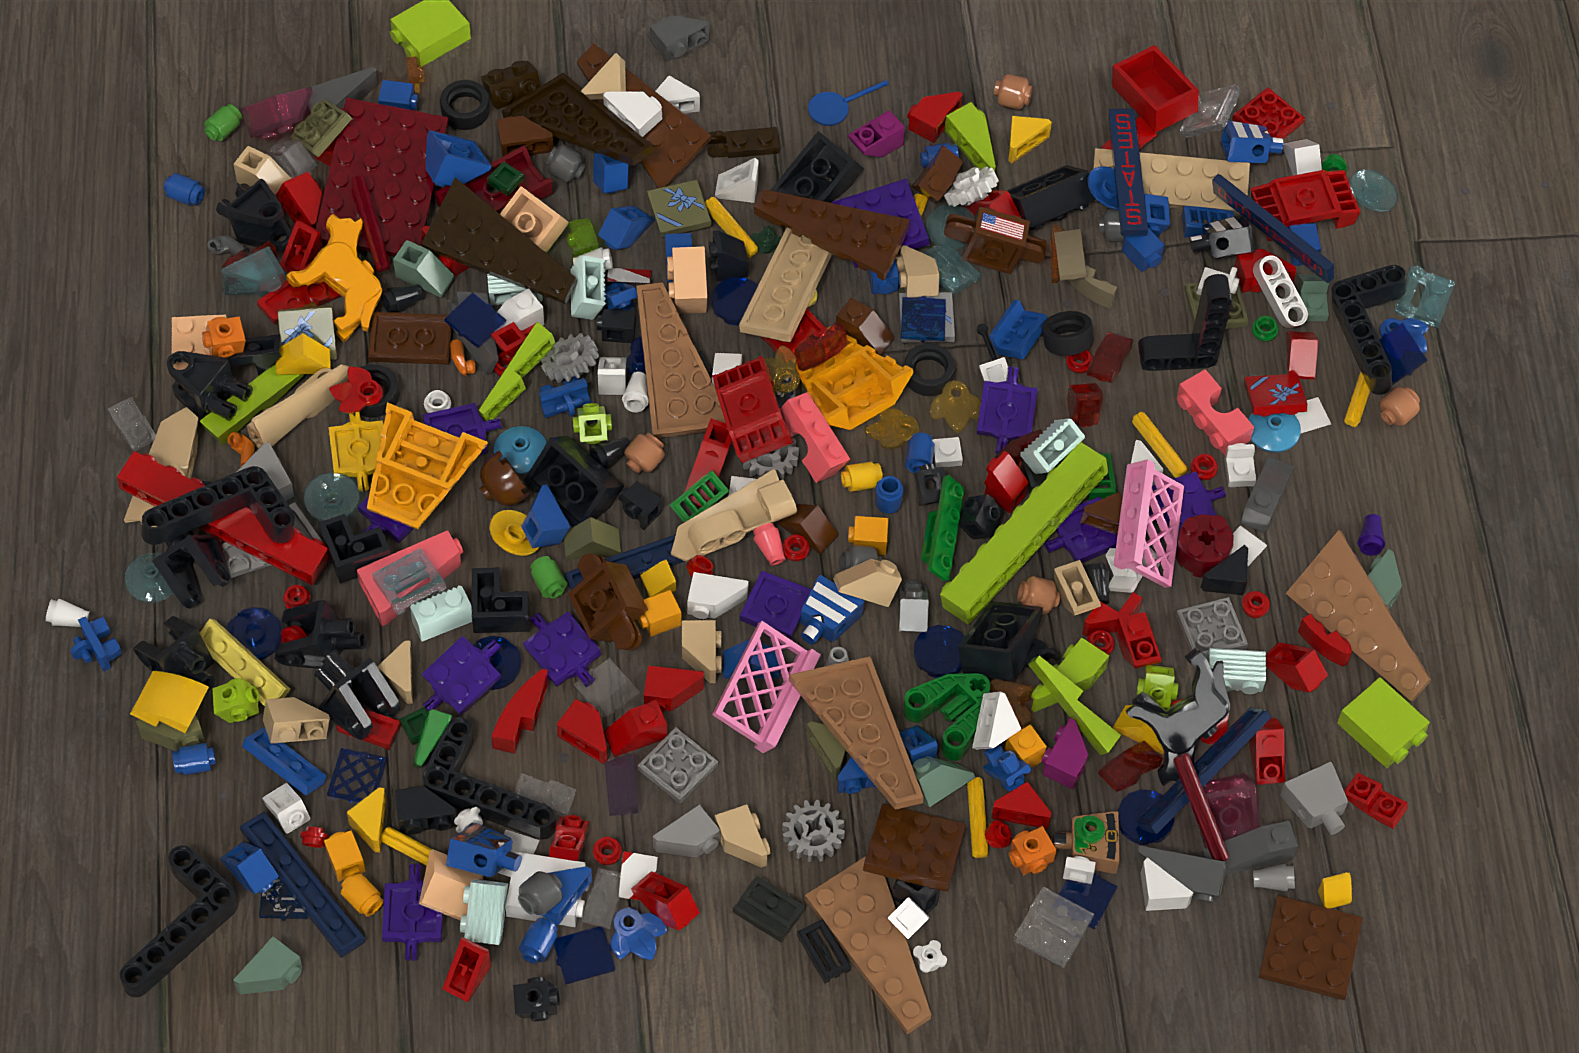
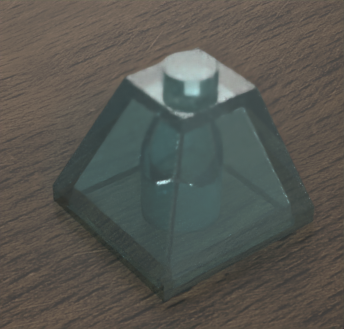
[221,246,284,295]

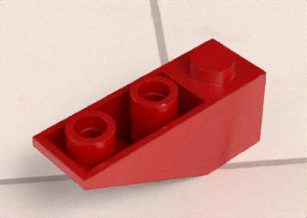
[685,418,732,507]

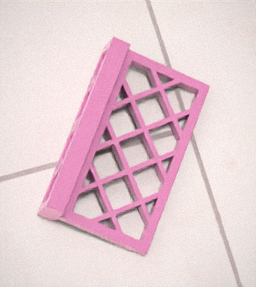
[1113,459,1184,588]
[712,621,821,753]

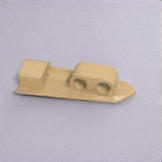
[247,364,349,449]
[124,407,199,527]
[671,469,797,562]

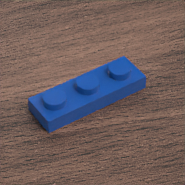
[242,727,327,795]

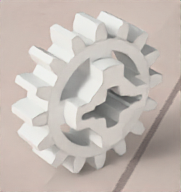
[944,167,999,207]

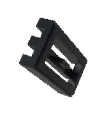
[797,919,851,984]

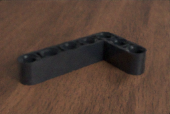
[1331,265,1406,395]
[1138,274,1232,371]
[141,466,295,545]
[423,717,556,840]
[119,845,238,998]

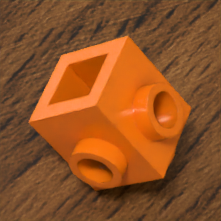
[202,316,245,358]
[1009,826,1056,876]

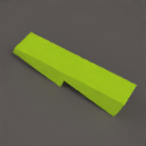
[479,321,555,421]
[200,363,304,446]
[1028,656,1121,756]

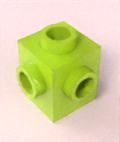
[573,403,612,444]
[1137,665,1178,708]
[212,678,260,723]

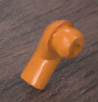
[450,340,476,376]
[227,432,255,467]

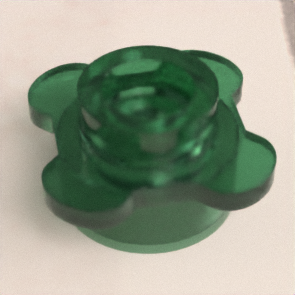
[751,226,781,253]

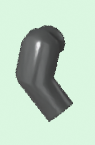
[207,235,248,259]

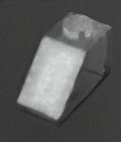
[264,139,317,179]

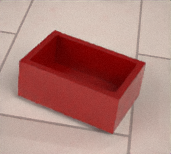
[1112,45,1199,133]

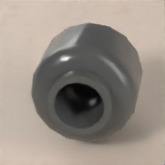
[545,144,586,183]
[1099,208,1125,242]
[840,545,882,572]
[518,871,562,916]

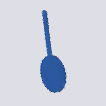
[808,80,888,126]

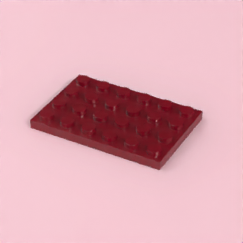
[316,98,448,257]

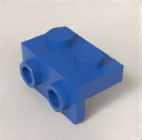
[989,300,1047,359]

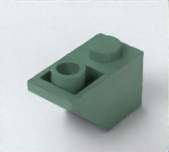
[393,240,455,298]
[1368,549,1402,609]

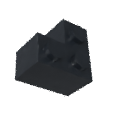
[318,513,391,583]
[472,567,530,633]

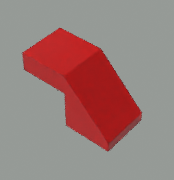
[491,322,536,356]
[1082,592,1142,637]

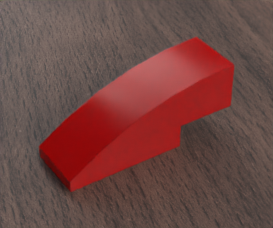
[491,669,549,754]

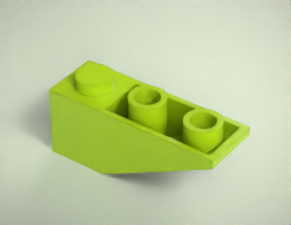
[1031,638,1109,712]

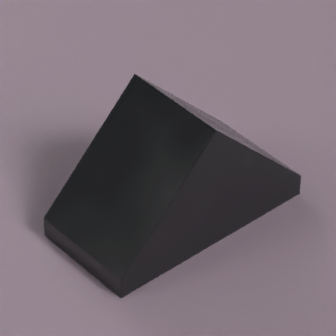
[1200,545,1248,595]

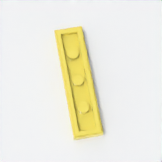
[200,619,290,706]

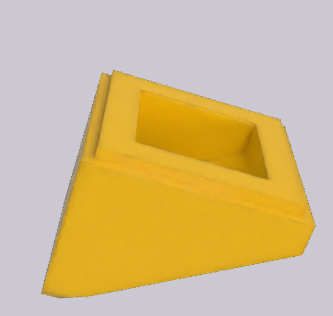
[640,560,676,597]
[1318,872,1352,909]

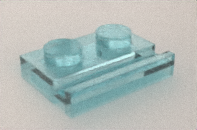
[922,241,981,295]

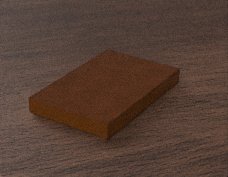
[368,312,452,365]

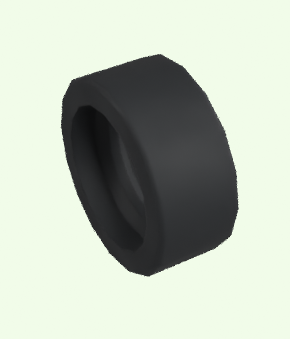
[440,79,490,130]
[1042,311,1094,356]
[904,343,955,396]
[347,364,399,418]

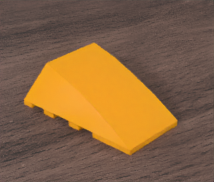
[790,326,913,430]
[367,403,488,530]

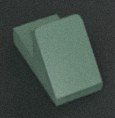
[1296,274,1329,321]

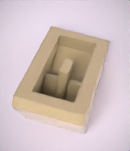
[581,53,626,100]
[377,641,413,704]

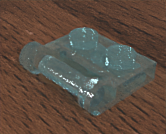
[1395,266,1455,328]
[372,548,447,615]

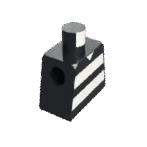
[1190,215,1255,258]

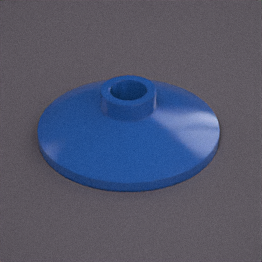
[1087,166,1118,210]

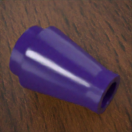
[1357,514,1385,556]

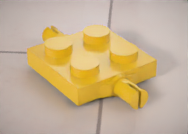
[329,411,383,491]

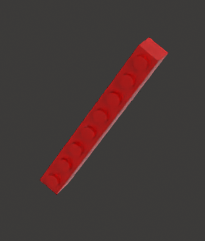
[117,451,329,586]

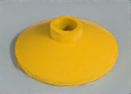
[489,510,539,556]

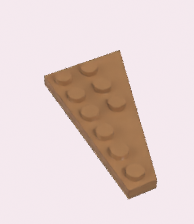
[636,282,726,438]
[1286,530,1431,702]
[789,656,924,810]
[805,856,931,1034]

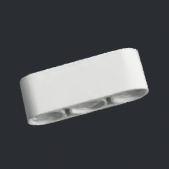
[1253,256,1308,328]

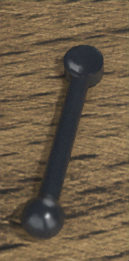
[977,324,997,361]

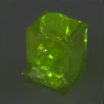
[566,218,598,264]

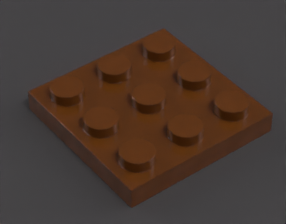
[863,803,966,892]
[1258,895,1363,1000]

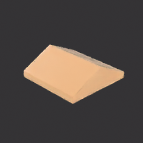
[419,849,483,921]

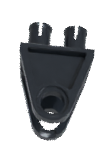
[216,178,292,252]
[167,351,253,421]
[152,530,232,609]
[274,600,366,669]
[133,616,215,691]
[314,650,400,740]

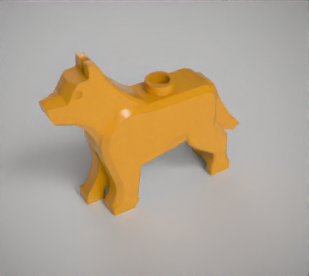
[286,214,382,343]

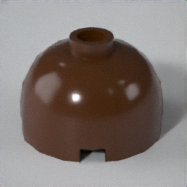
[479,450,531,506]

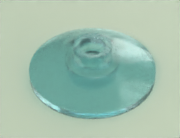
[1349,169,1398,212]
[926,204,975,249]
[304,473,359,521]
[125,552,173,603]

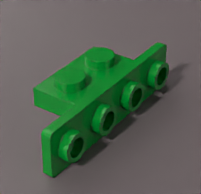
[920,475,964,582]

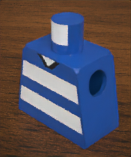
[1220,120,1283,163]
[800,575,864,645]

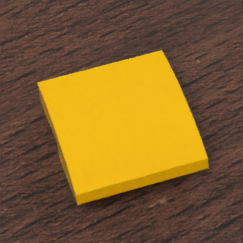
[130,671,209,733]

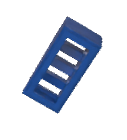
[1181,206,1234,237]

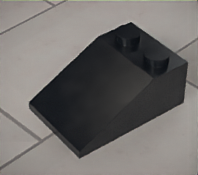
[771,131,864,203]
[958,601,1043,681]

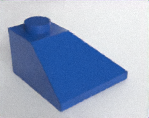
[425,130,491,187]

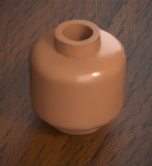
[993,74,1033,110]
[1379,387,1420,426]
[624,433,665,474]
[1017,576,1060,615]

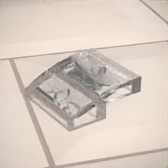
[1013,887,1094,968]

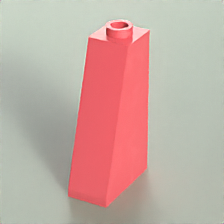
[357,530,463,626]

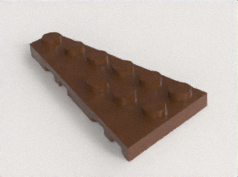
[577,43,711,189]
[753,189,910,281]

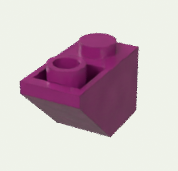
[848,110,905,157]
[1041,718,1088,789]

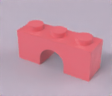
[1177,369,1254,456]
[780,392,850,483]

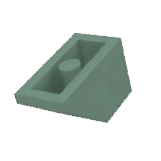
[912,756,976,807]
[233,937,303,994]

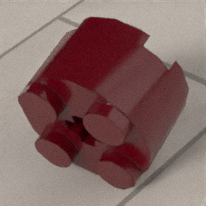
[1175,514,1234,578]

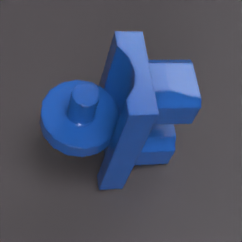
[539,376,591,418]
[70,616,122,672]
[983,745,1032,792]

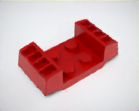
[1251,170,1361,241]
[712,356,793,463]

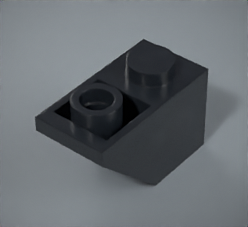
[708,230,749,282]
[395,786,457,834]

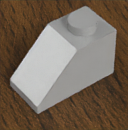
[653,805,720,858]

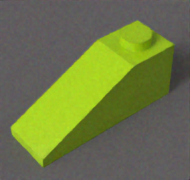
[945,102,996,171]

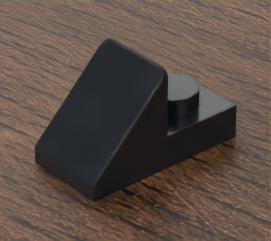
[226,334,281,376]

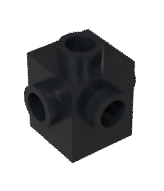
[958,494,1004,540]
[513,977,560,1022]

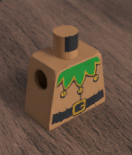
[1053,812,1119,874]

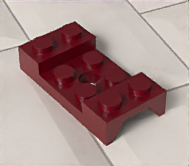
[435,146,553,214]

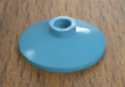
[1248,413,1301,453]
[494,426,547,474]

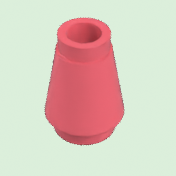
[753,523,786,566]

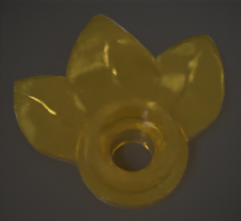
[756,346,800,393]
[930,381,981,433]
[865,407,919,449]

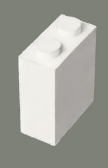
[505,852,589,927]

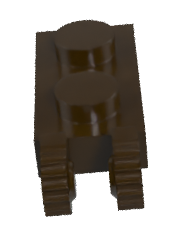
[707,127,780,158]

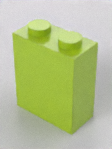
[390,0,471,67]
[1337,677,1430,769]

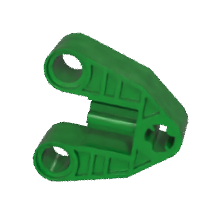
[903,673,990,761]

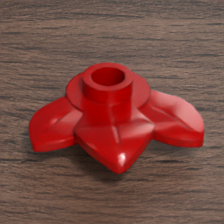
[329,367,383,413]

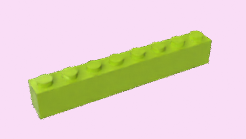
[940,442,1108,625]

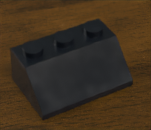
[1006,165,1097,230]
[524,436,624,526]

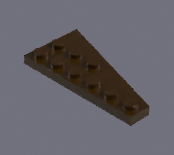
[501,73,654,166]
[421,177,577,304]

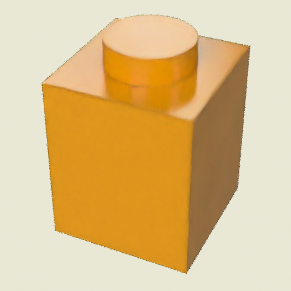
[848,516,888,555]
[638,590,681,637]
[1005,724,1046,768]
[324,830,366,882]

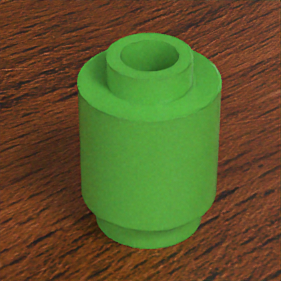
[204,104,243,141]
[530,556,567,598]

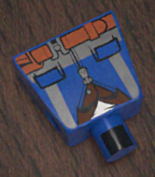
[446,823,522,877]

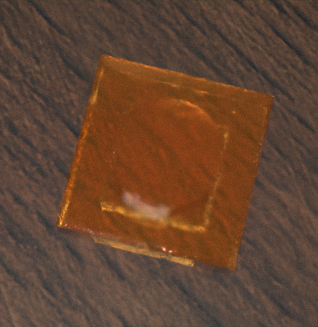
[406,57,424,93]

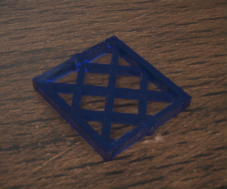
[327,748,387,803]

